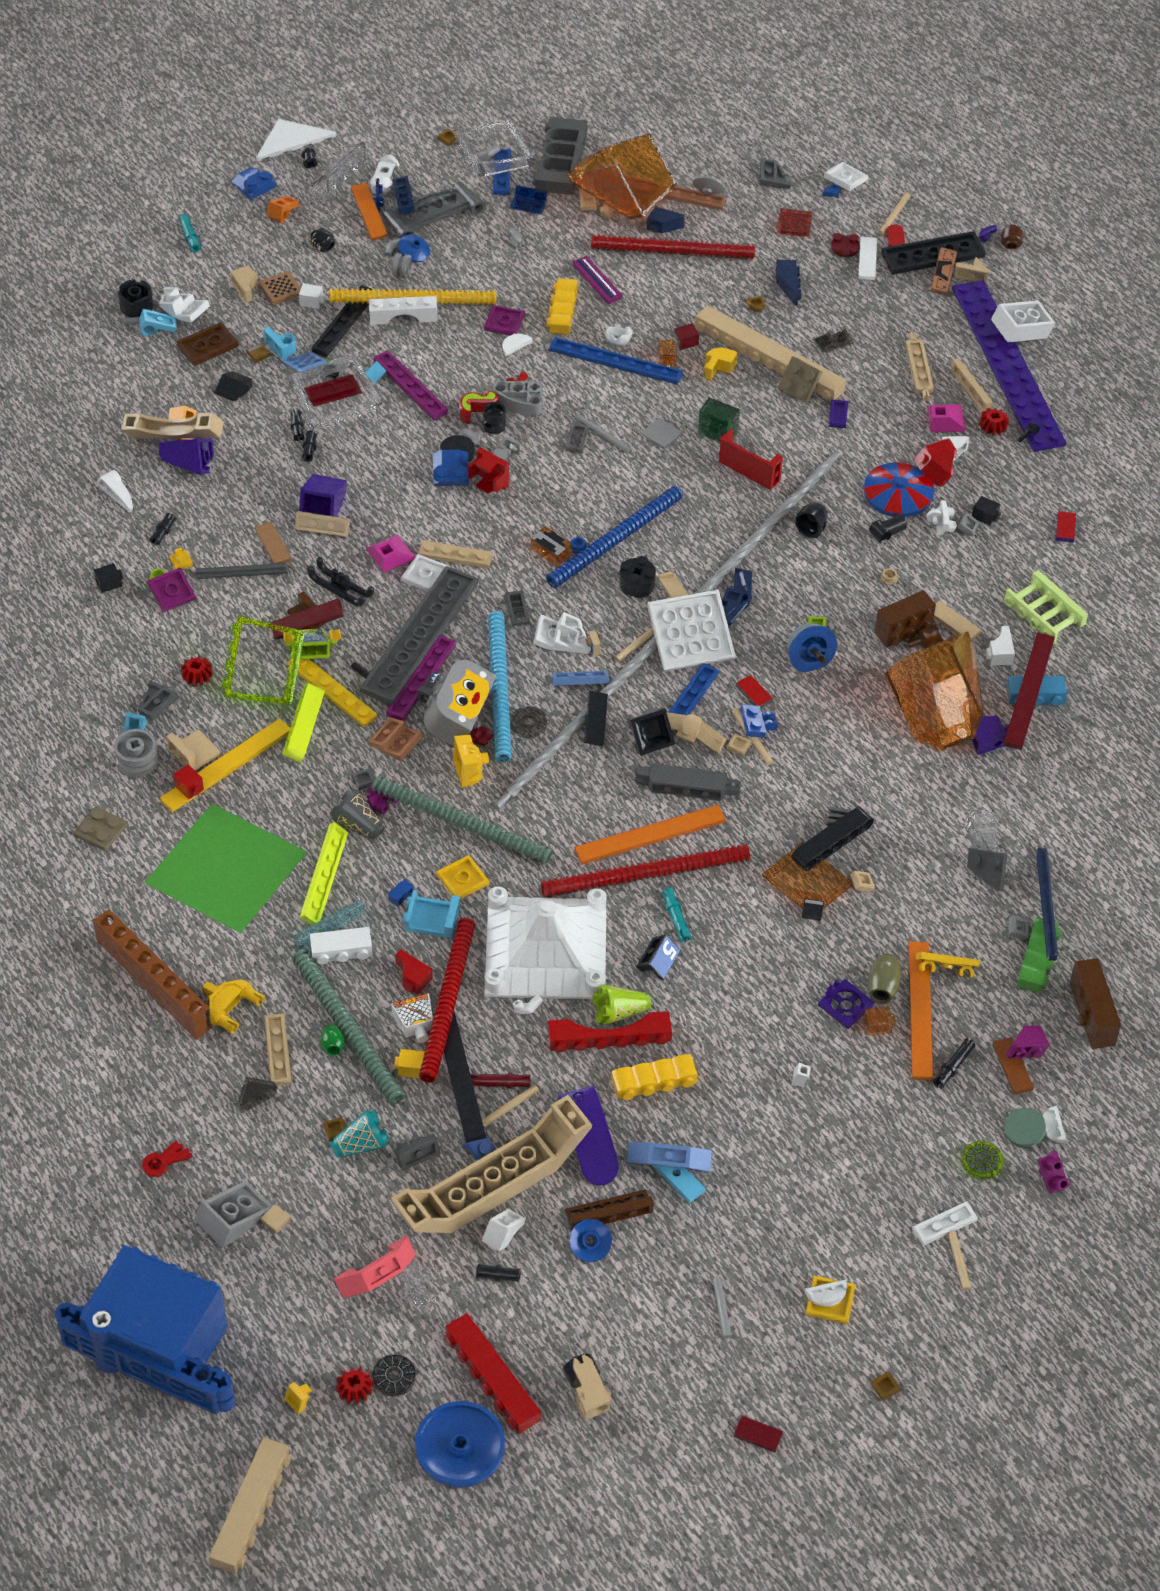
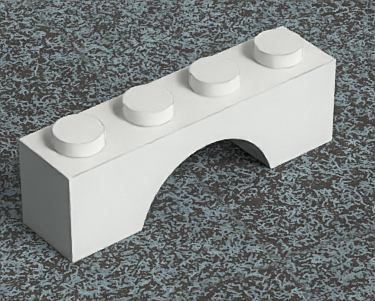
[369,296,438,325]

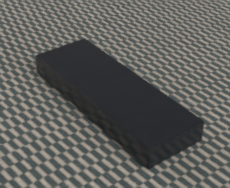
[584,691,608,746]

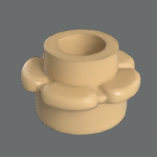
[600,203,613,219]
[880,568,898,585]

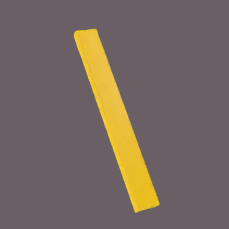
[160,718,290,812]

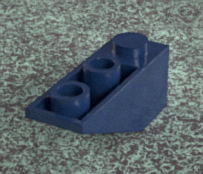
[775,260,801,305]

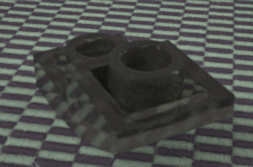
[814,329,854,352]

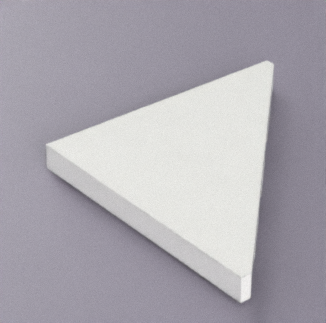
[256,119,336,161]

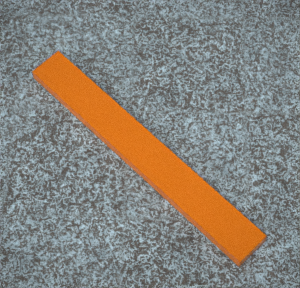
[575,805,726,865]
[908,941,933,1080]

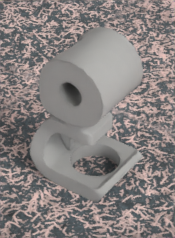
[493,437,520,462]

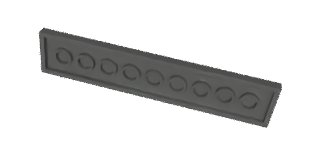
[360,566,478,705]

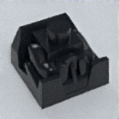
[627,708,675,756]

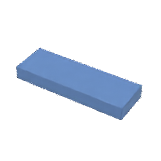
[552,670,609,686]

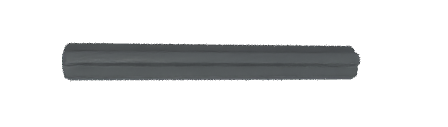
[195,563,286,579]

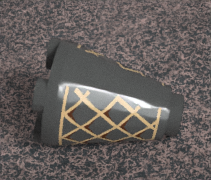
[330,790,385,839]

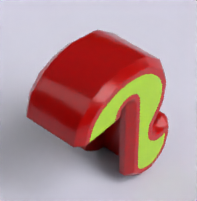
[459,391,499,424]

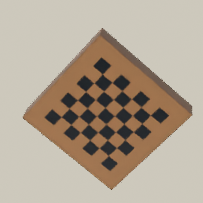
[259,271,301,305]

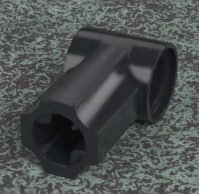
[869,515,907,543]

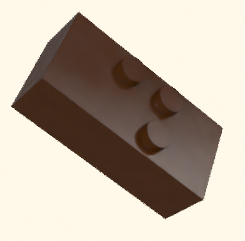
[1069,958,1121,1049]

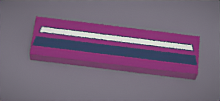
[572,256,622,304]

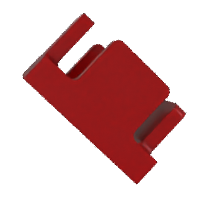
[468,447,509,494]

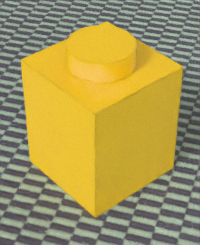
[394,1049,425,1078]

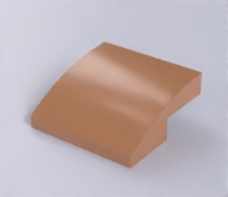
[368,717,423,761]

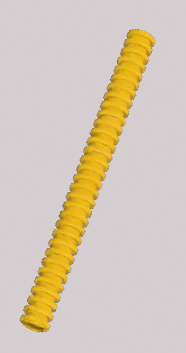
[329,288,496,305]

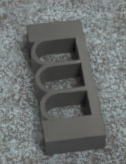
[532,117,588,195]

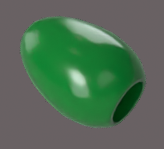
[320,1025,345,1056]

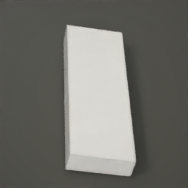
[912,1201,978,1246]

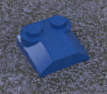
[232,167,277,200]
[433,450,469,486]

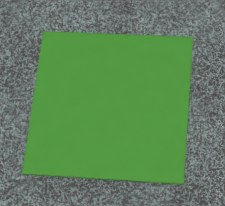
[144,803,307,933]

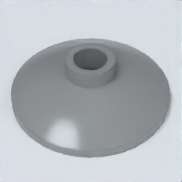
[693,176,725,195]

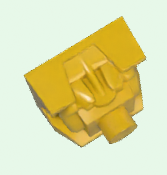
[453,735,489,788]

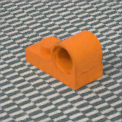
[267,195,299,224]

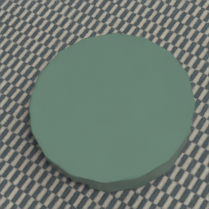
[1004,1108,1046,1148]

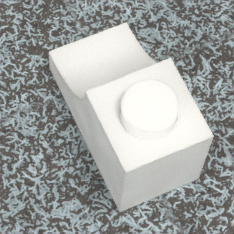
[986,626,1015,666]
[482,1209,526,1251]

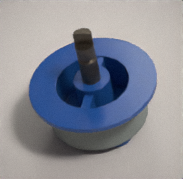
[787,623,837,672]

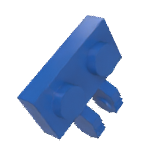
[740,704,778,738]

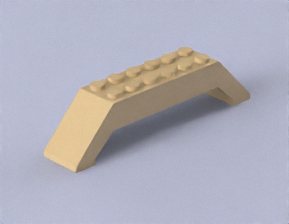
[391,1095,592,1233]

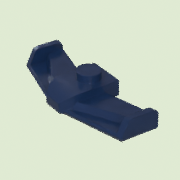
[722,567,752,627]

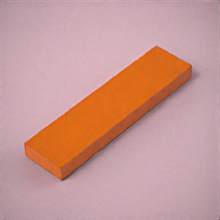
[351,183,387,241]

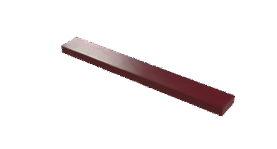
[1003,632,1055,750]

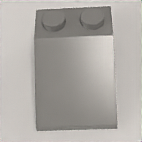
[194,1181,273,1247]

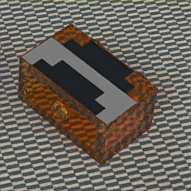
[531,526,572,567]

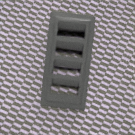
[504,590,530,626]

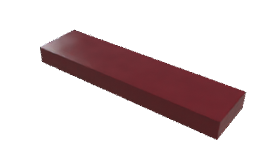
[271,598,344,640]

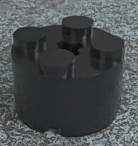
[118,279,153,318]
[619,556,656,598]

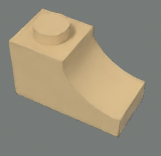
[231,265,258,303]

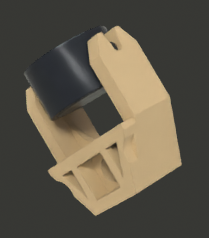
[563,1353,612,1420]

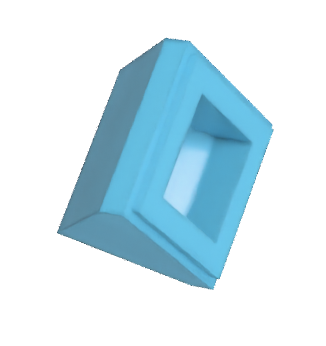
[364,361,387,383]
[124,712,147,731]

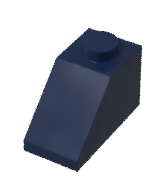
[647,206,685,234]

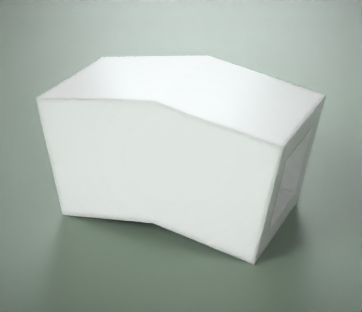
[792,1063,811,1087]

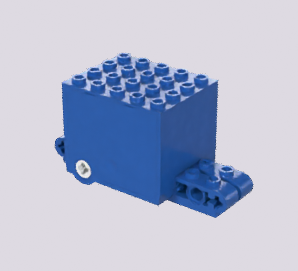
[55,1244,235,1415]

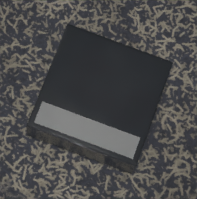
[802,898,824,921]

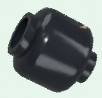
[310,228,335,252]

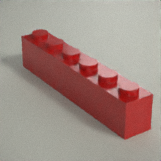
[444,1313,541,1434]

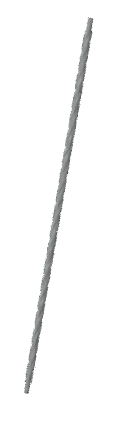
[494,451,841,810]

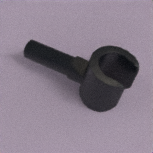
[1018,423,1040,442]

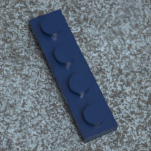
[392,176,415,215]

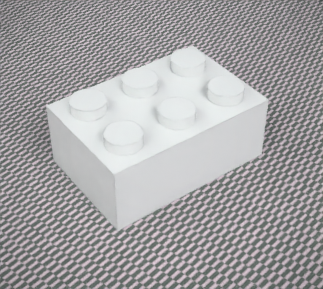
[991,301,1055,342]

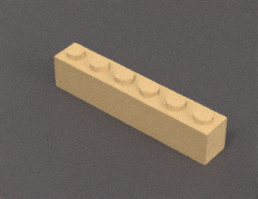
[209,1437,291,1574]

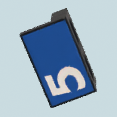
[636,935,681,980]

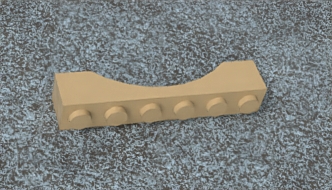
[121,413,224,438]

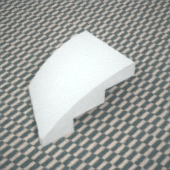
[159,287,210,322]
[533,612,591,654]

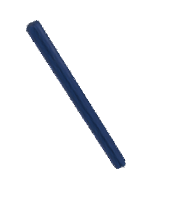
[1036,847,1058,961]

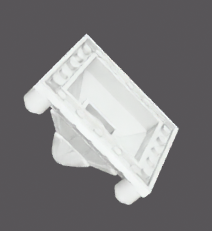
[484,886,607,999]

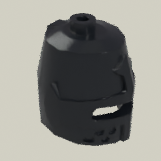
[795,502,828,538]

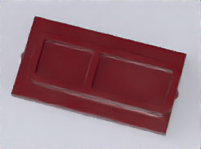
[304,374,362,407]

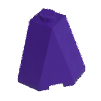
[158,438,214,474]

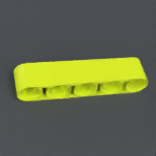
[282,682,325,763]

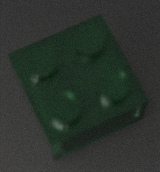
[698,397,740,442]

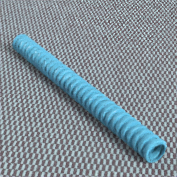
[488,611,512,762]

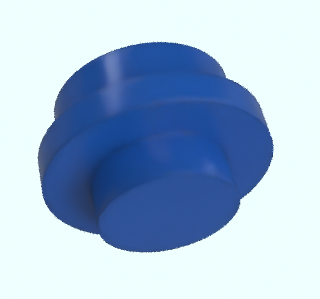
[569,537,587,554]

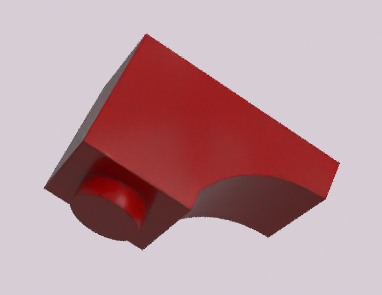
[396,949,433,994]

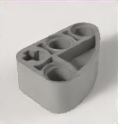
[493,381,543,416]

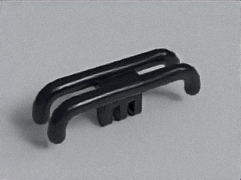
[307,557,374,606]

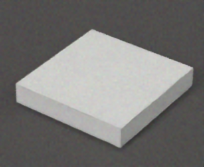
[823,162,868,191]
[401,554,450,591]

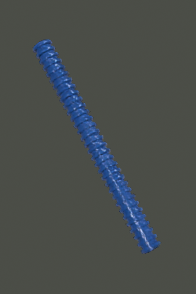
[546,486,683,588]

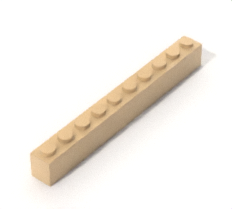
[695,305,846,401]

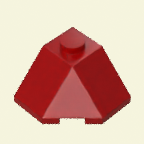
[914,438,957,487]

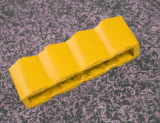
[546,278,578,335]
[611,1054,698,1100]

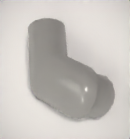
[459,428,481,448]

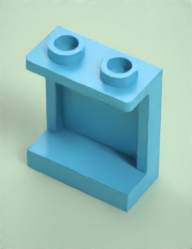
[402,890,460,938]

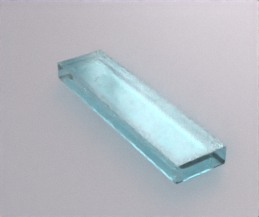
[293,899,365,951]

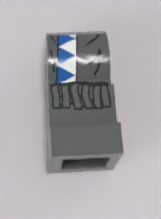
[418,672,442,704]

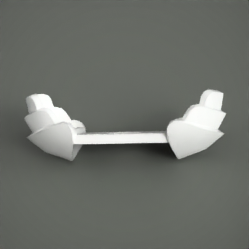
[370,154,399,195]

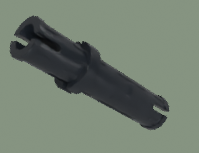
[933,1038,976,1089]

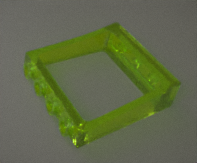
[221,616,305,705]

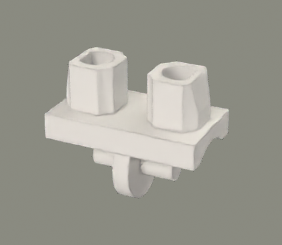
[927,500,957,535]

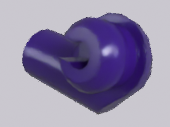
[979,225,997,242]

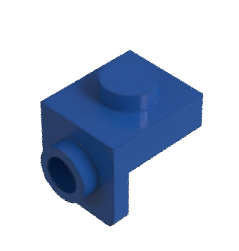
[461,1136,497,1161]

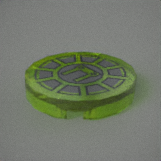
[961,1141,1004,1180]

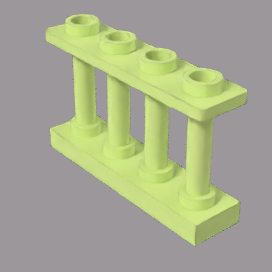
[1004,570,1088,644]

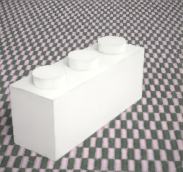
[310,927,373,965]

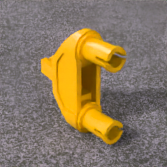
[202,980,265,1034]

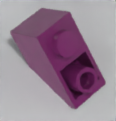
[1006,1025,1050,1059]

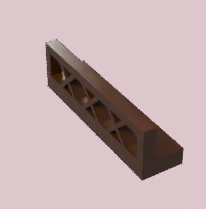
[565,1189,654,1231]

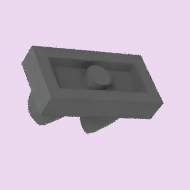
[396,1134,441,1171]

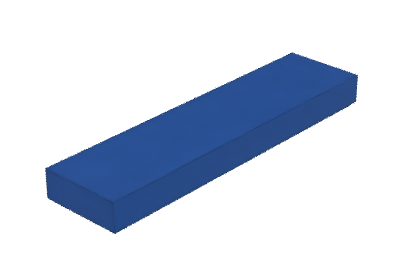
[493,149,511,195]
[669,663,719,715]

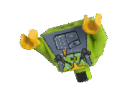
[283,629,341,660]

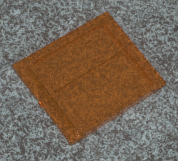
[762,842,853,909]

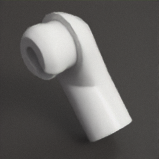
[513,995,543,1014]

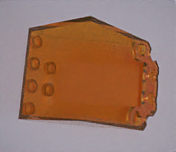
[566,133,677,220]
[885,631,984,752]

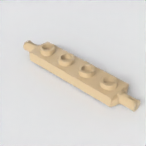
[905,331,934,401]

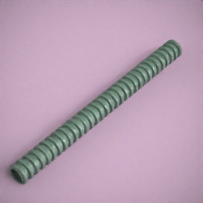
[372,775,552,865]
[292,949,405,1105]

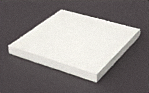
[647,589,736,672]

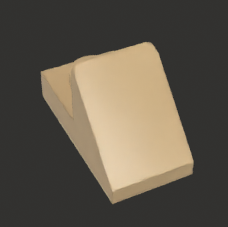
[954,257,989,284]

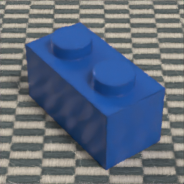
[388,879,414,907]

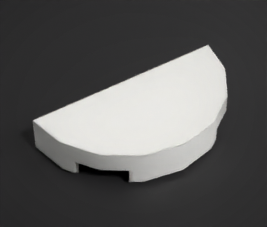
[502,334,533,356]
[1043,1106,1066,1143]
[804,1280,847,1307]

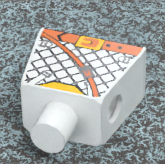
[391,993,433,1043]

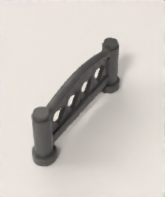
[382,182,486,238]

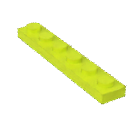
[300,822,348,927]

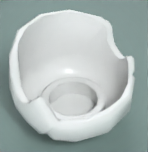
[605,324,633,347]

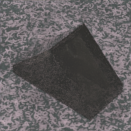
[238,1077,277,1114]

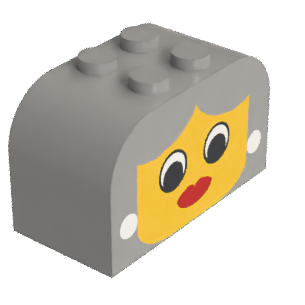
[424,660,497,746]

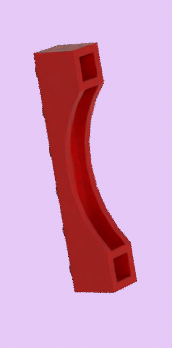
[548,1011,672,1053]

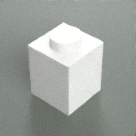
[299,283,326,309]

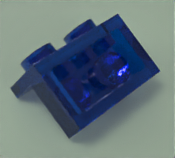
[511,185,547,215]

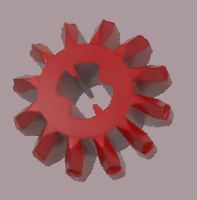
[979,408,1009,436]
[181,655,213,687]
[336,1366,373,1406]

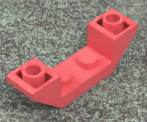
[334,1235,416,1298]

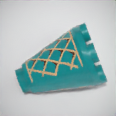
[330,1109,389,1158]

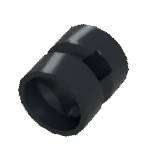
[483,402,506,434]

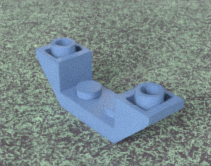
[626,1142,712,1172]

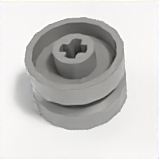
[114,729,158,777]

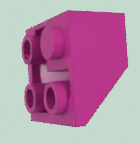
[927,404,965,432]
[366,534,415,573]

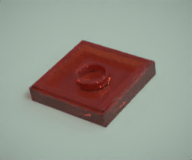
[777,208,813,237]

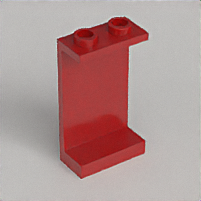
[718,429,783,490]

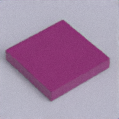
[484,305,525,335]
[147,567,196,613]

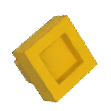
[169,548,193,569]
[284,1382,312,1414]

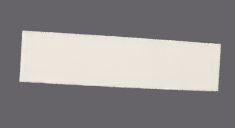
[858,237,877,280]

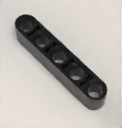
[791,806,874,871]

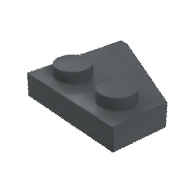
[759,158,791,189]
[138,680,178,721]
[967,847,1007,891]

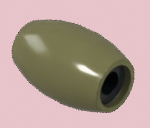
[868,954,901,1004]

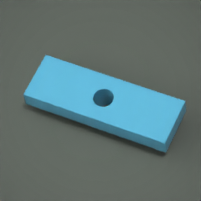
[652,1165,705,1203]

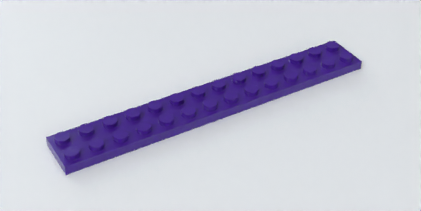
[952,280,1066,452]

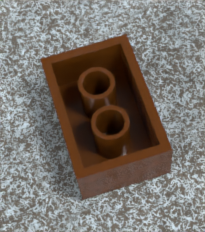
[875,590,936,648]

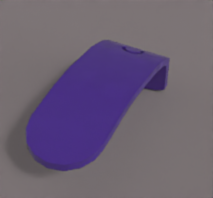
[558,1085,619,1185]

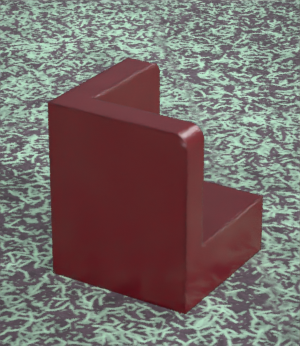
[674,323,699,351]

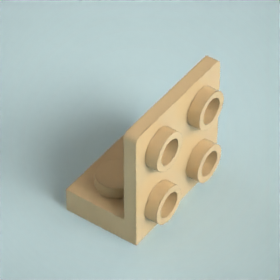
[166,730,221,770]

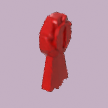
[142,1140,192,1178]

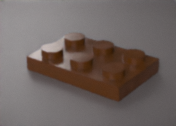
[177,322,239,366]

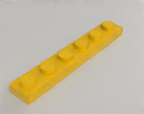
[287,658,377,727]

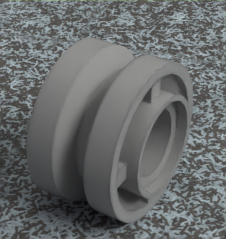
[392,253,412,278]

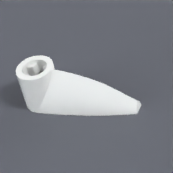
[98,470,133,512]

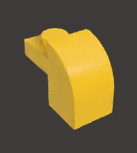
[703,348,738,380]

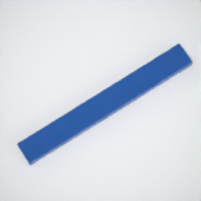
[549,337,683,385]

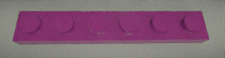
[374,350,448,420]
[386,635,456,721]

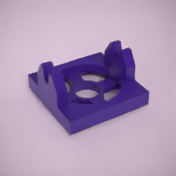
[818,979,875,1029]

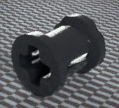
[301,147,318,168]

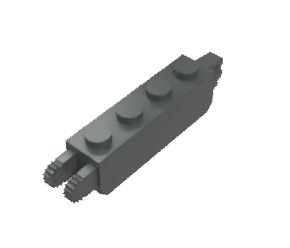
[635,763,741,801]

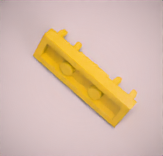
[916,952,980,978]

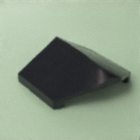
[214,371,252,401]

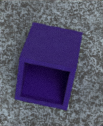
[299,474,347,517]

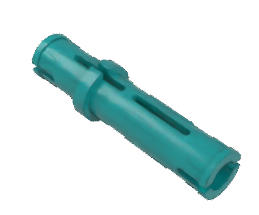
[178,214,201,253]
[661,887,692,942]

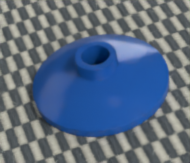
[398,234,430,262]
[569,1219,612,1262]

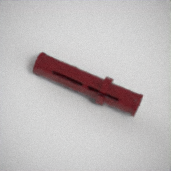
[471,1072,531,1089]

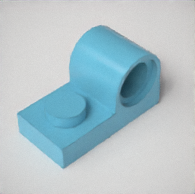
[139,309,177,336]
[263,327,296,360]

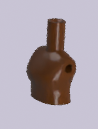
[907,624,943,649]

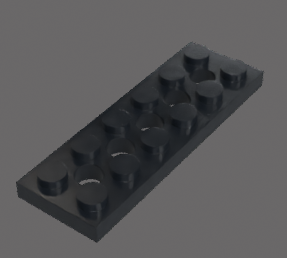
[881,231,986,275]

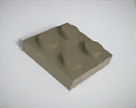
[777,356,822,403]
[73,806,128,851]

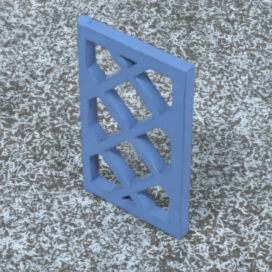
[282,352,327,372]

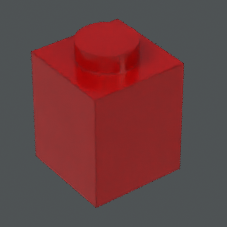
[173,764,204,800]

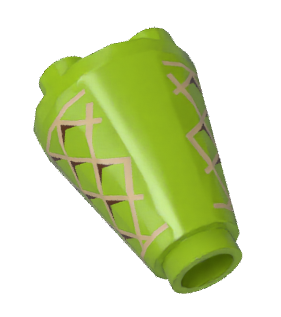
[592,984,651,1025]

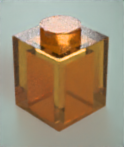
[658,340,677,367]
[863,1006,896,1036]

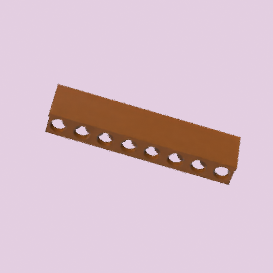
[93,909,212,1040]

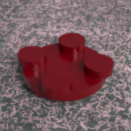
[831,233,860,257]

